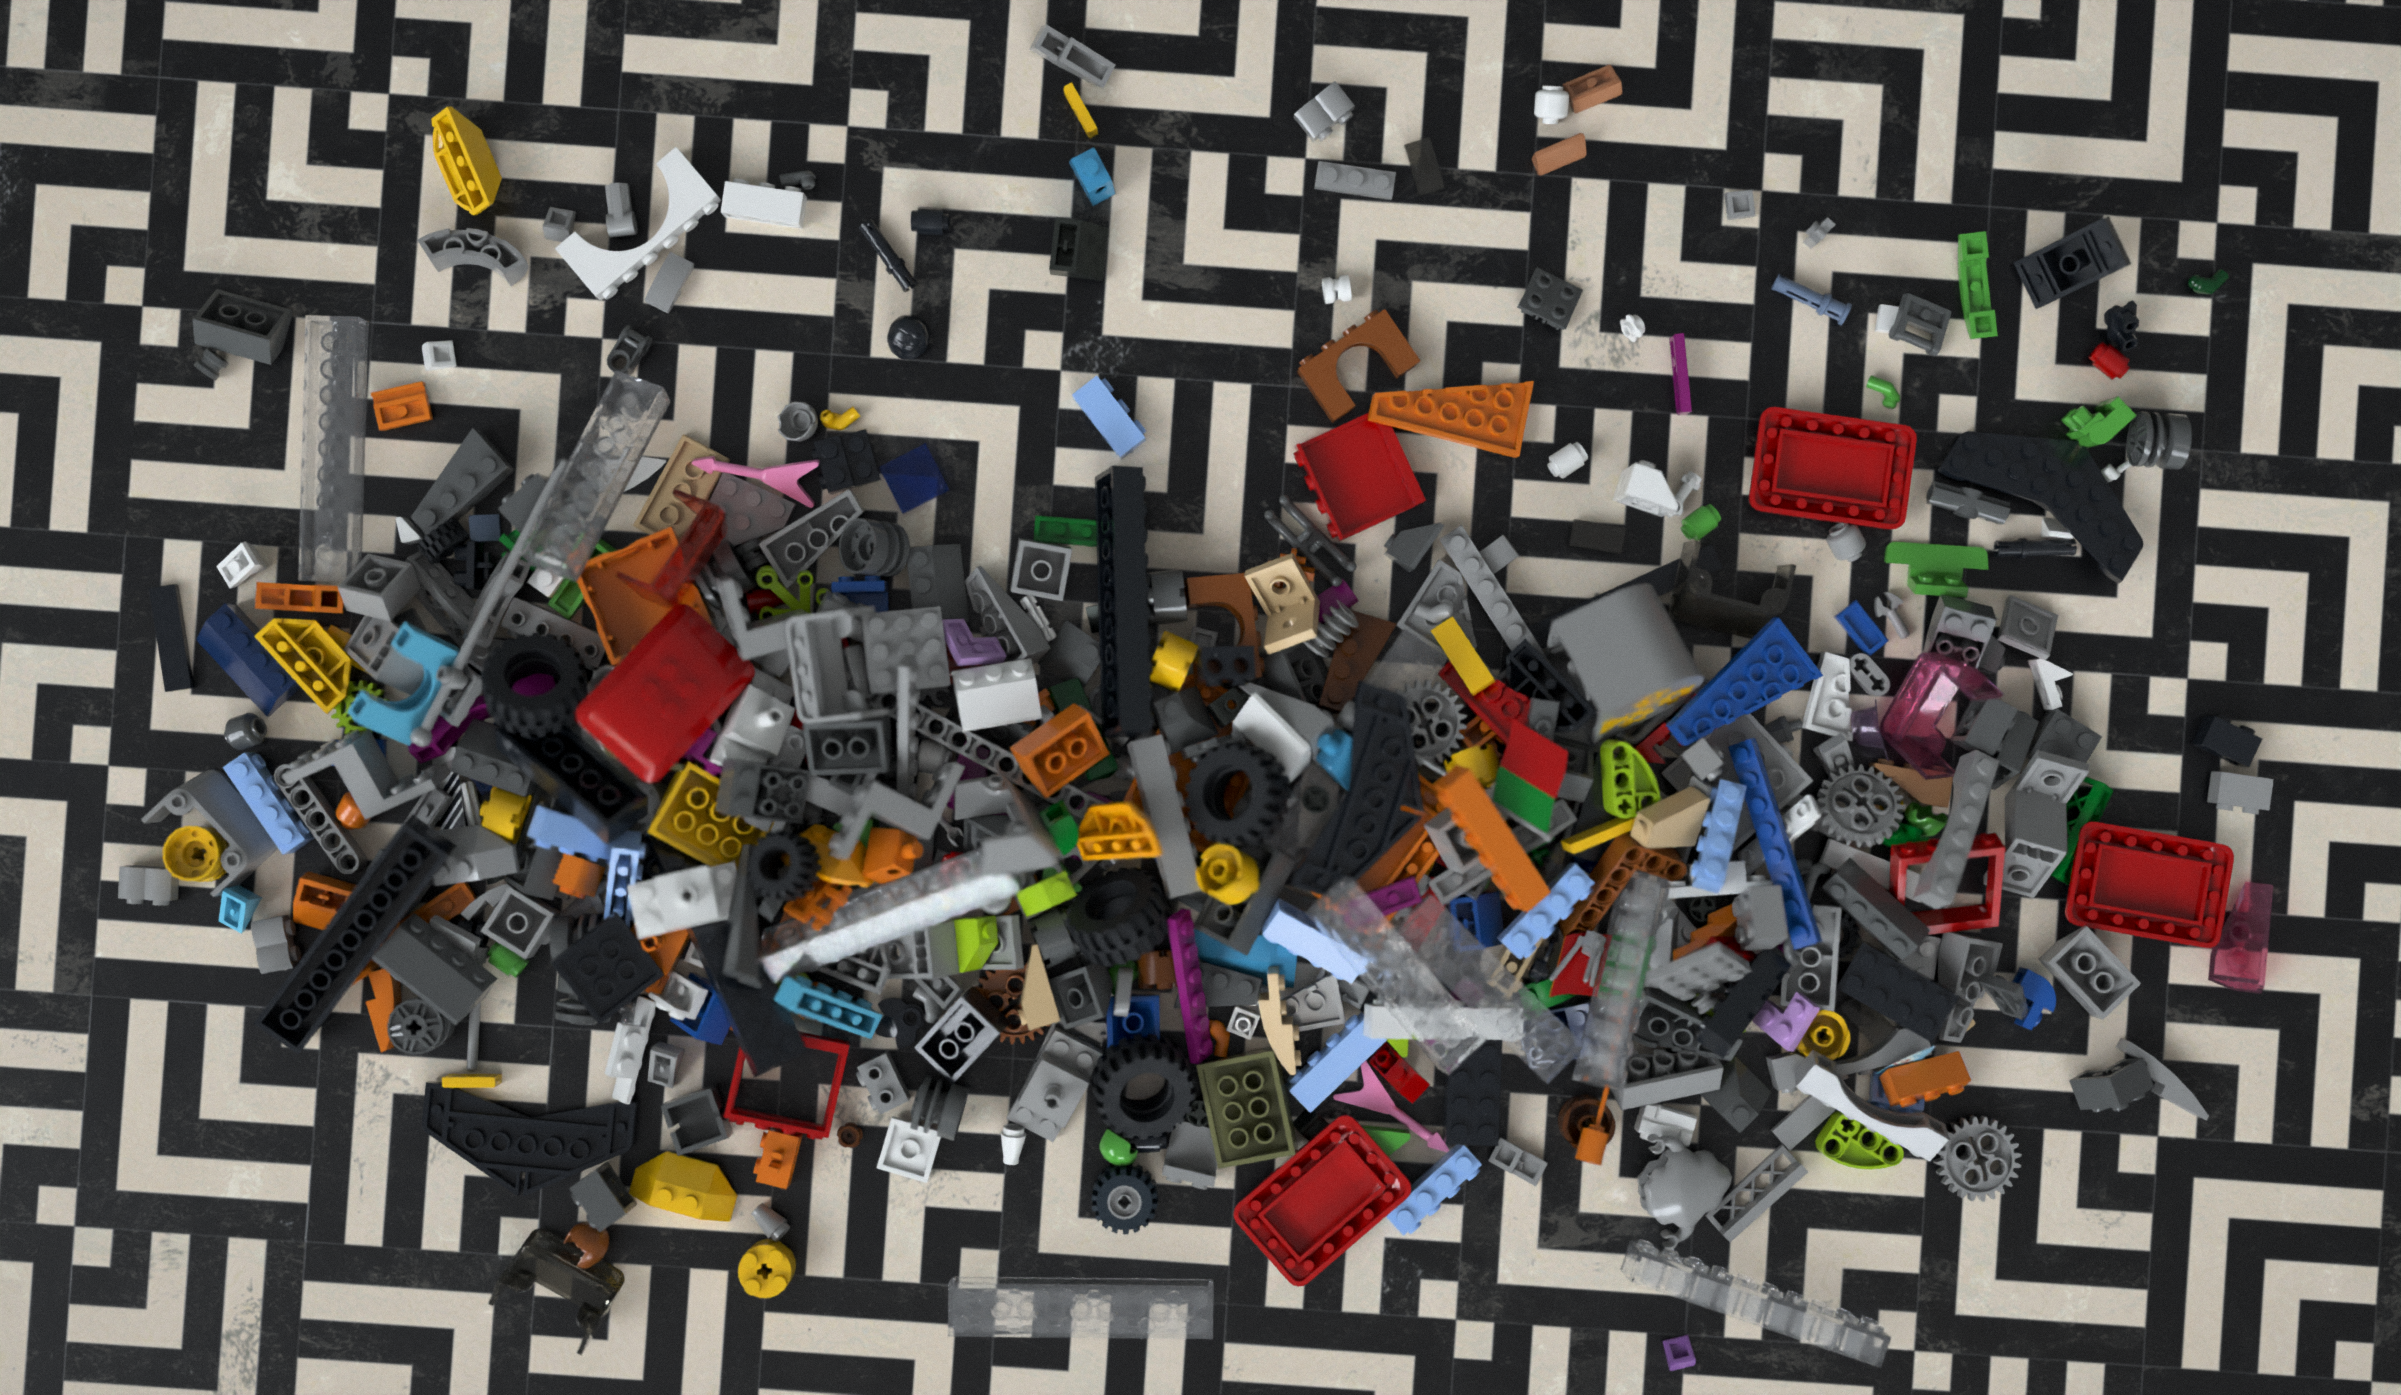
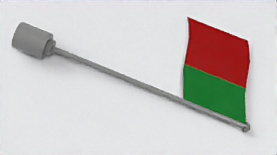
[1336,700,1567,842]

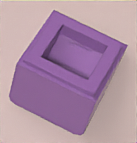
[1663,1335,1696,1371]

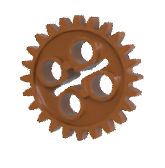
[975,962,1051,1045]

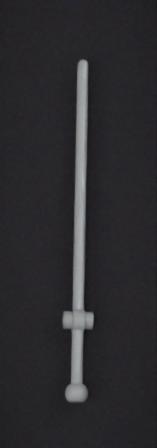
[410,458,569,747]

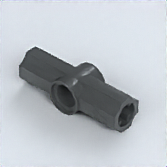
[1926,481,2011,525]

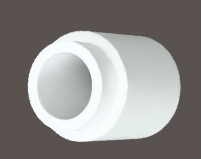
[1547,442,1588,479]

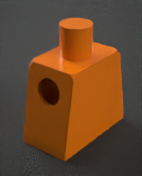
[862,827,923,884]

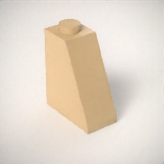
[1630,787,1710,848]

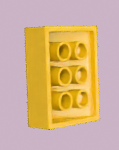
[647,761,775,872]

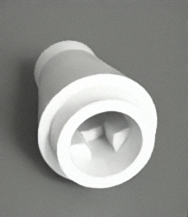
[1000,1124,1027,1165]

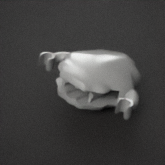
[1637,1134,1732,1250]

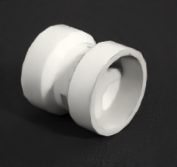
[1322,275,1352,304]

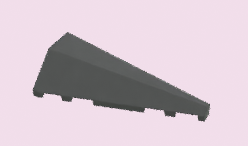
[723,844,762,988]

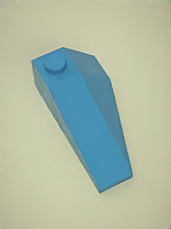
[1194,929,1297,988]

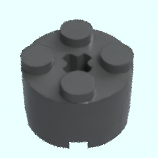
[1146,570,1187,625]
[1027,908,1080,969]

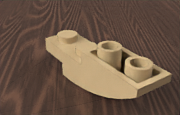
[1259,966,1301,1075]

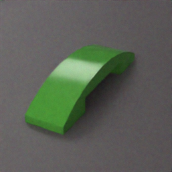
[1958,231,1998,339]

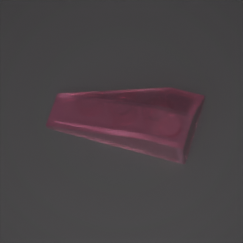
[2208,882,2273,994]

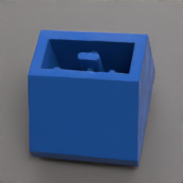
[1447,891,1504,952]

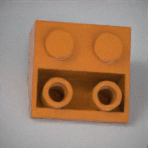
[293,871,357,930]

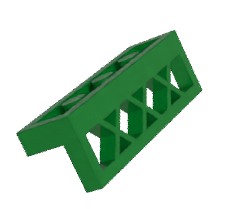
[2051,777,2114,885]

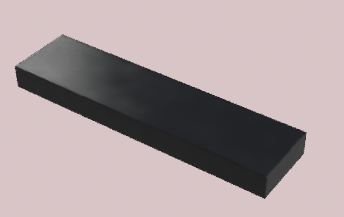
[149,584,194,692]

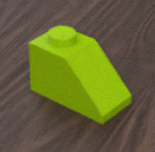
[1016,870,1076,917]
[954,915,998,973]

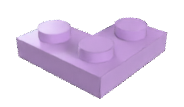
[942,619,1007,666]
[1752,992,1820,1052]

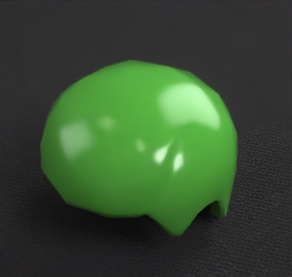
[1904,801,1948,837]
[1099,1129,1138,1166]

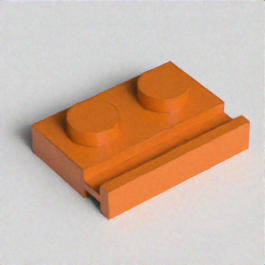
[371,381,433,431]

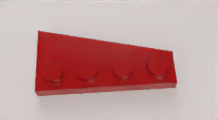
[1437,661,1531,745]

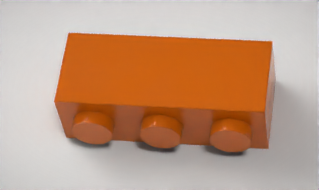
[1879,1051,1971,1108]

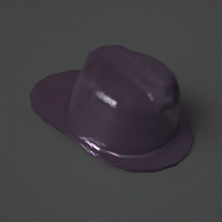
[1850,699,1889,762]

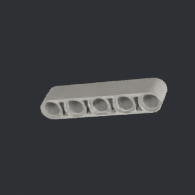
[274,764,367,874]

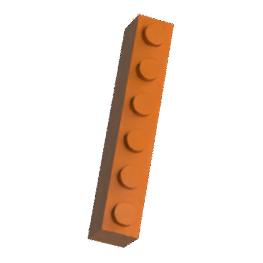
[1433,765,1551,913]

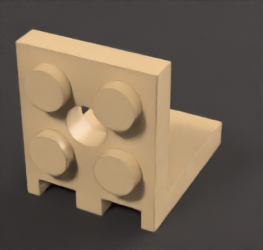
[1244,553,1320,654]

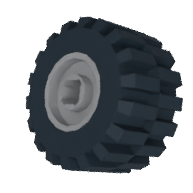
[1091,1164,1158,1234]

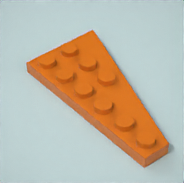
[1368,381,1534,458]

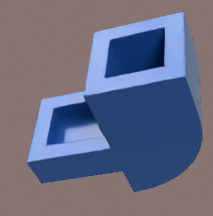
[2012,967,2056,1031]

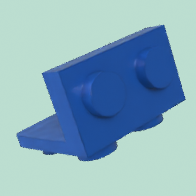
[831,576,889,613]

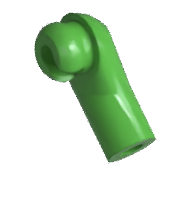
[1866,375,1900,409]

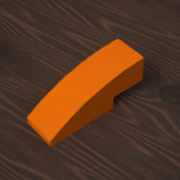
[366,968,402,1052]

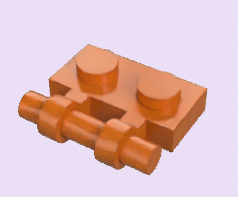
[783,878,853,931]

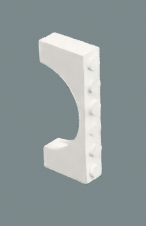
[555,147,721,301]

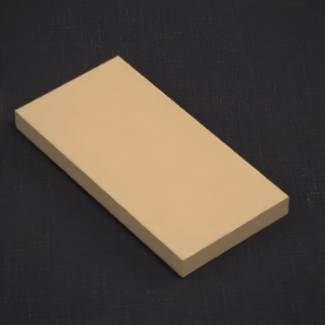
[633,434,730,547]

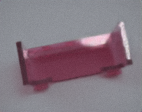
[1880,652,2004,780]

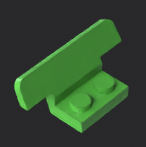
[1884,542,1989,598]

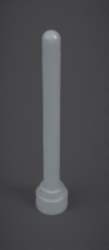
[467,946,489,1072]

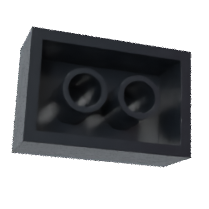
[914,986,1011,1084]

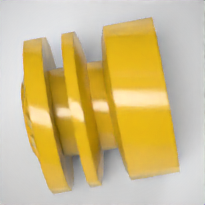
[162,826,230,882]

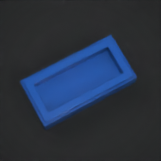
[1834,600,1889,656]

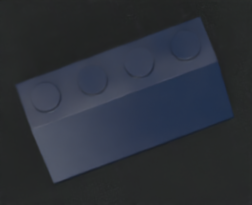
[196,603,301,717]

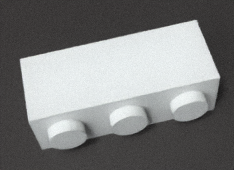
[721,179,807,229]

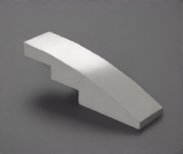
[2116,1038,2209,1120]

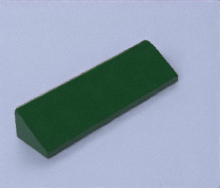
[1048,678,1119,781]

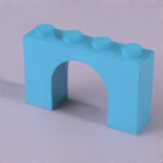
[347,622,460,746]

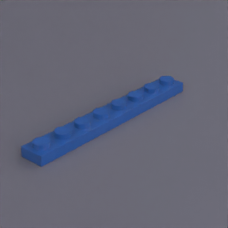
[1728,738,1822,950]

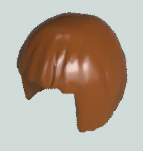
[563,1221,609,1269]

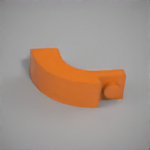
[255,582,343,613]

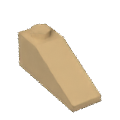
[1017,942,1060,1030]

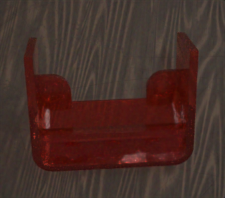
[616,489,728,608]

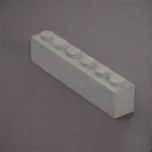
[1127,734,1201,899]

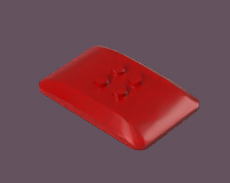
[1749,407,1917,530]
[575,603,755,783]
[2065,822,2234,948]
[1233,1115,1411,1287]

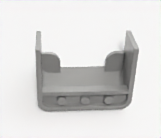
[786,606,889,724]
[141,770,278,897]
[954,774,1059,878]

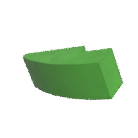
[547,538,617,620]

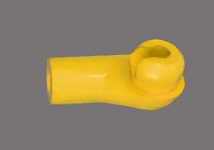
[820,406,861,430]

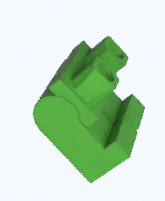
[2061,396,2136,448]

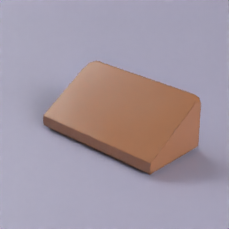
[1562,64,1622,114]
[1532,133,1586,176]

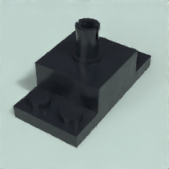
[2014,216,2132,309]

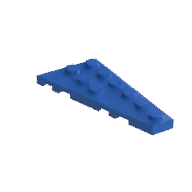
[1666,617,1823,746]

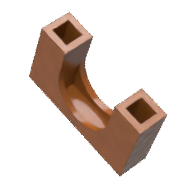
[1297,309,1420,423]
[1184,573,1264,686]

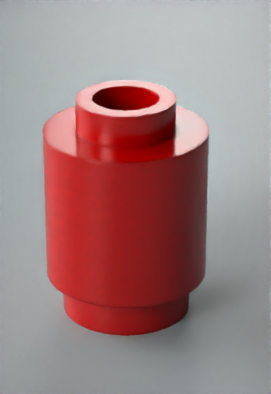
[2088,342,2130,380]

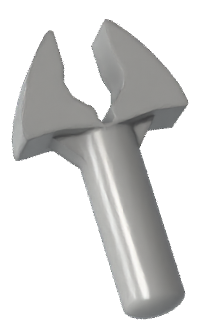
[1874,592,1910,639]

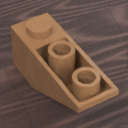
[1868,759,1953,808]

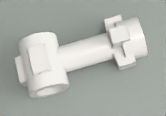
[1666,471,1702,518]

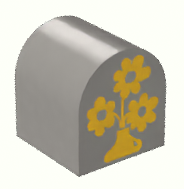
[1545,584,1704,745]

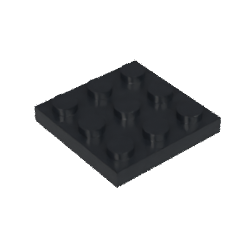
[550,912,665,1025]

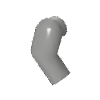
[912,985,942,1023]

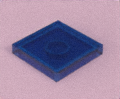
[879,443,950,514]

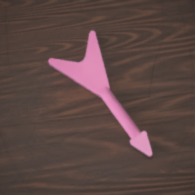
[692,456,820,508]
[1333,1061,1449,1152]

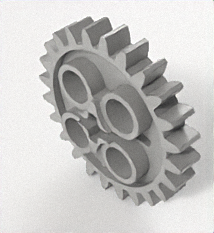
[1395,679,1467,766]
[1816,764,1905,848]
[1933,1115,2022,1202]

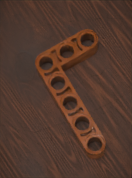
[1557,831,1687,937]

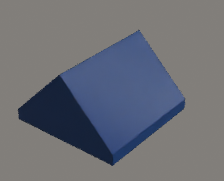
[1106,994,1160,1048]

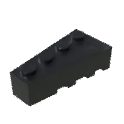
[1697,949,1792,1059]

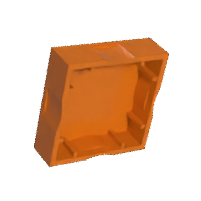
[571,527,716,666]

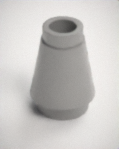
[751,1203,790,1242]

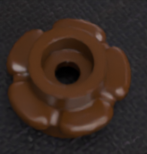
[837,1122,863,1148]

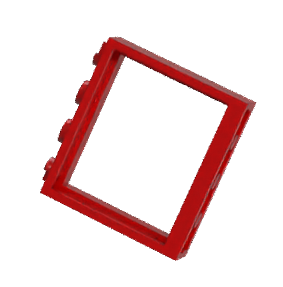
[1889,833,2005,935]
[724,1031,850,1140]

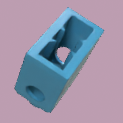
[1069,147,1116,206]
[1316,729,1352,791]

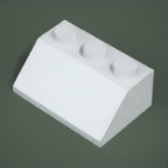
[1612,461,1678,517]
[952,658,1042,732]
[1232,692,1311,786]

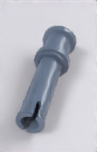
[1771,274,1852,325]

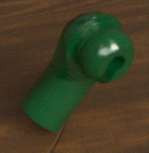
[2188,269,2229,295]

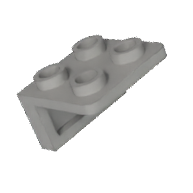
[1162,1121,1218,1190]

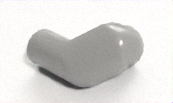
[1414,599,1454,623]

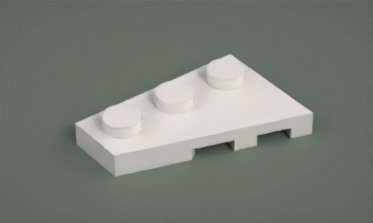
[1802,652,1853,741]

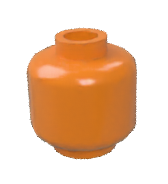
[335,791,371,830]

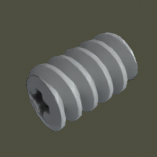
[1303,600,1359,658]

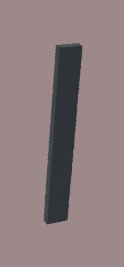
[1528,544,1723,649]

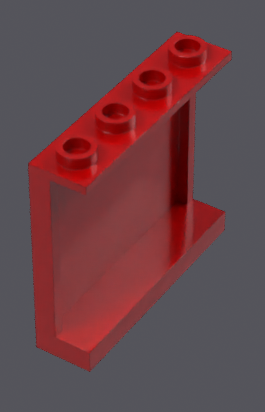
[1293,413,1426,542]

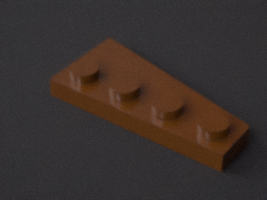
[1318,609,1397,714]

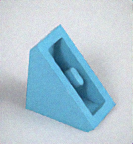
[219,885,262,934]

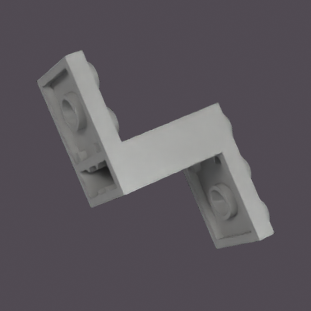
[715,574,810,660]
[344,615,482,727]
[282,729,451,820]
[770,747,895,833]
[1983,750,2089,898]
[828,762,965,860]
[874,915,1024,979]

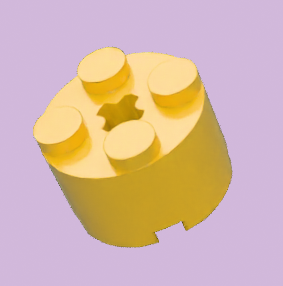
[1149,630,1199,692]
[1443,744,1500,789]
[480,786,532,844]
[1196,844,1260,905]
[1796,1010,1850,1060]
[738,1239,796,1298]

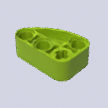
[1600,739,1661,818]
[1816,1110,1904,1169]

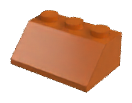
[1010,703,1109,799]

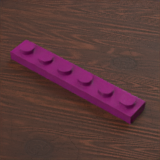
[1167,908,1213,1064]

